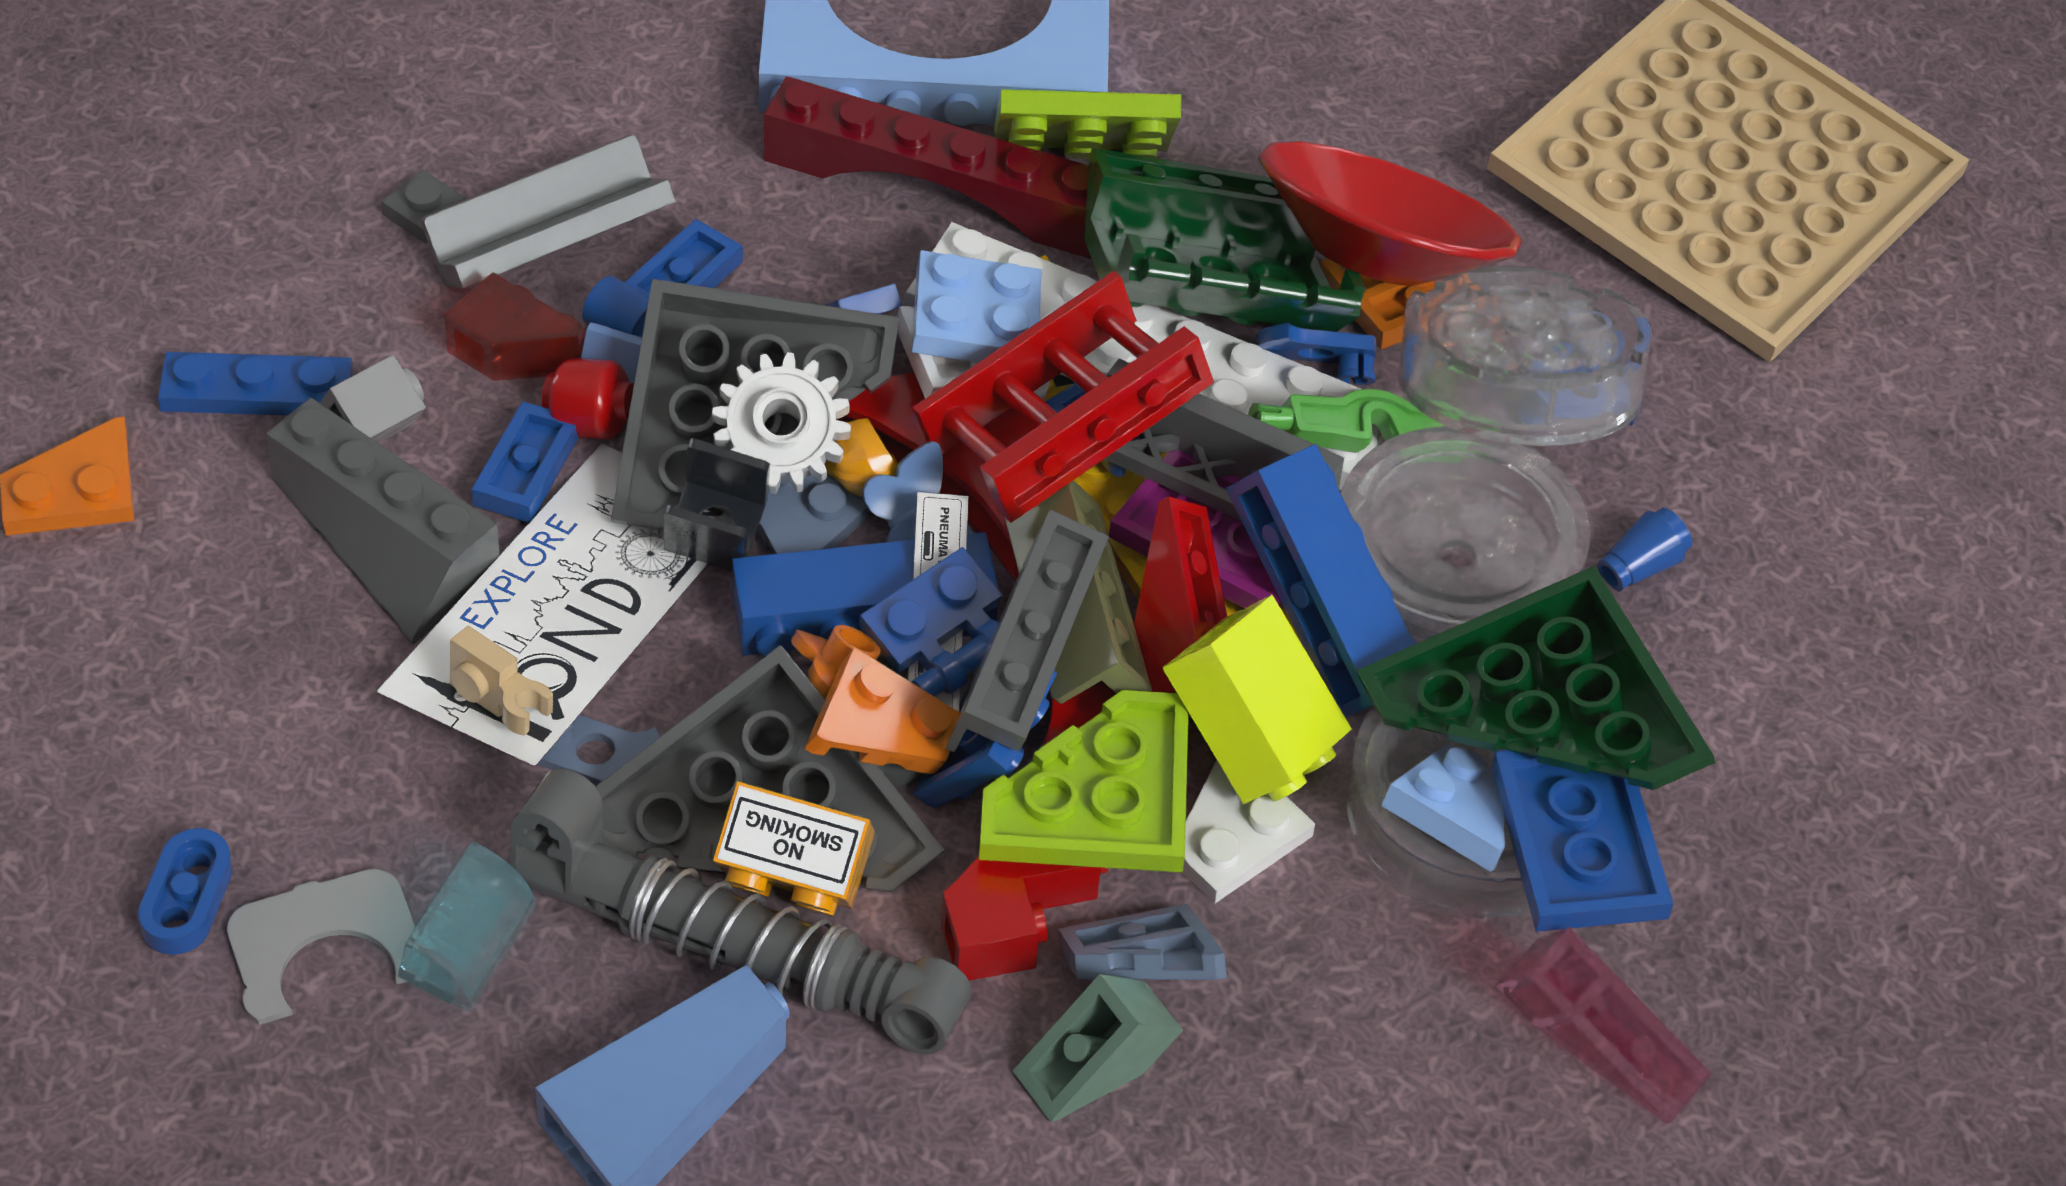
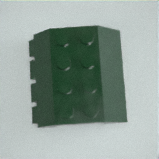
[1084,148,1366,332]

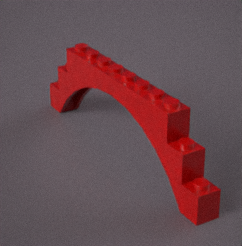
[836,373,1117,981]

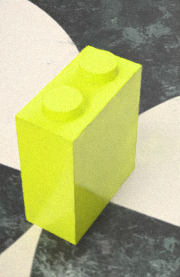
[1163,595,1352,804]

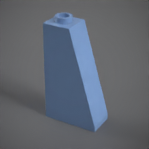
[535,964,790,1186]

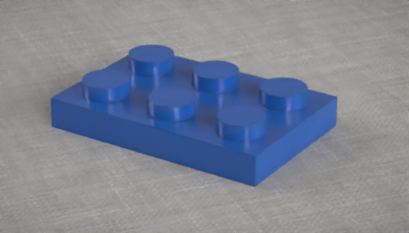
[1492,750,1674,932]

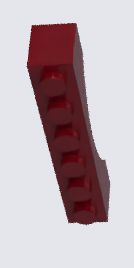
[764,76,1092,259]

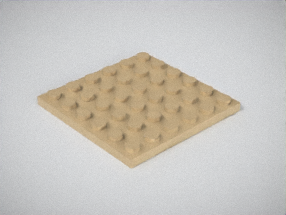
[1486,0,1969,363]

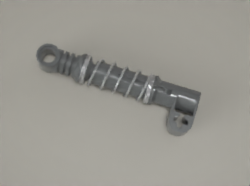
[510,768,972,1055]

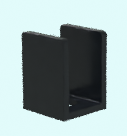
[664,439,770,571]

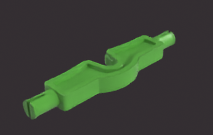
[1248,389,1501,456]

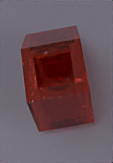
[444,272,586,381]

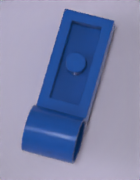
[582,219,743,338]

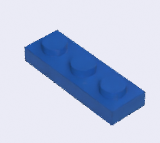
[158,352,353,415]

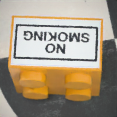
[713,781,875,917]

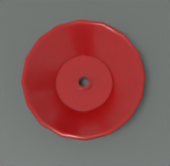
[1258,141,1522,286]

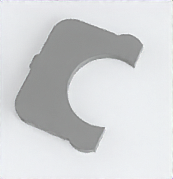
[227,869,433,1025]

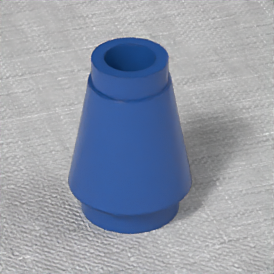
[1597,507,1692,592]

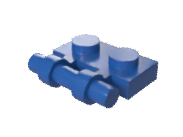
[858,547,1002,697]

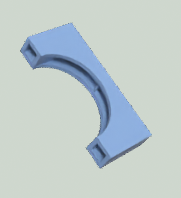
[759,0,1109,126]

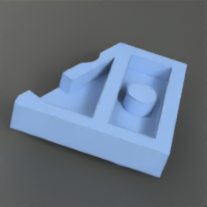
[1381,743,1505,872]

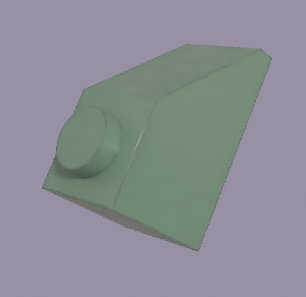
[1013,974,1183,1122]

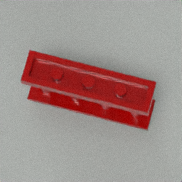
[912,271,1214,523]

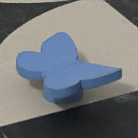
[862,441,974,542]

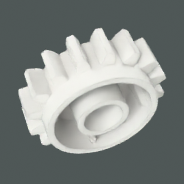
[712,352,851,494]

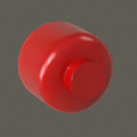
[542,358,634,440]

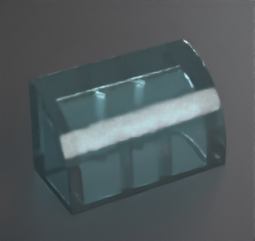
[398,841,536,1012]

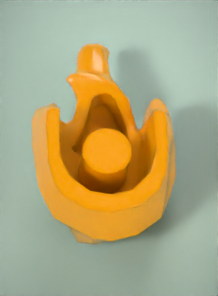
[824,418,898,497]

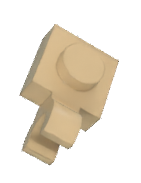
[450,625,553,736]

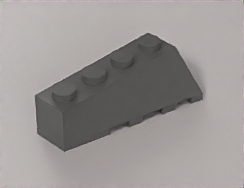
[266,397,500,645]

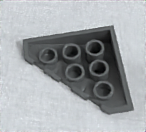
[611,279,900,530]
[596,645,945,892]

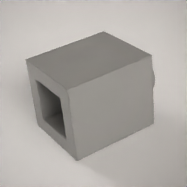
[320,355,426,443]

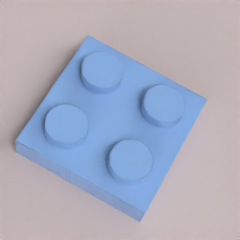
[911,250,1042,363]

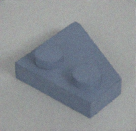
[756,475,870,554]

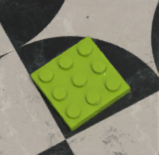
[994,89,1181,159]

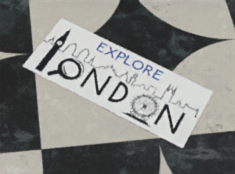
[378,444,735,766]

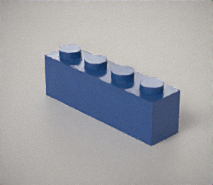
[1226,444,1417,718]
[732,532,998,656]

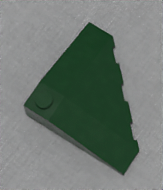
[1356,566,1715,790]

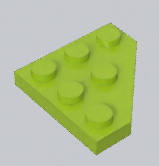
[979,690,1188,873]

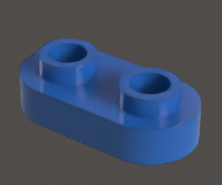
[138,828,233,955]

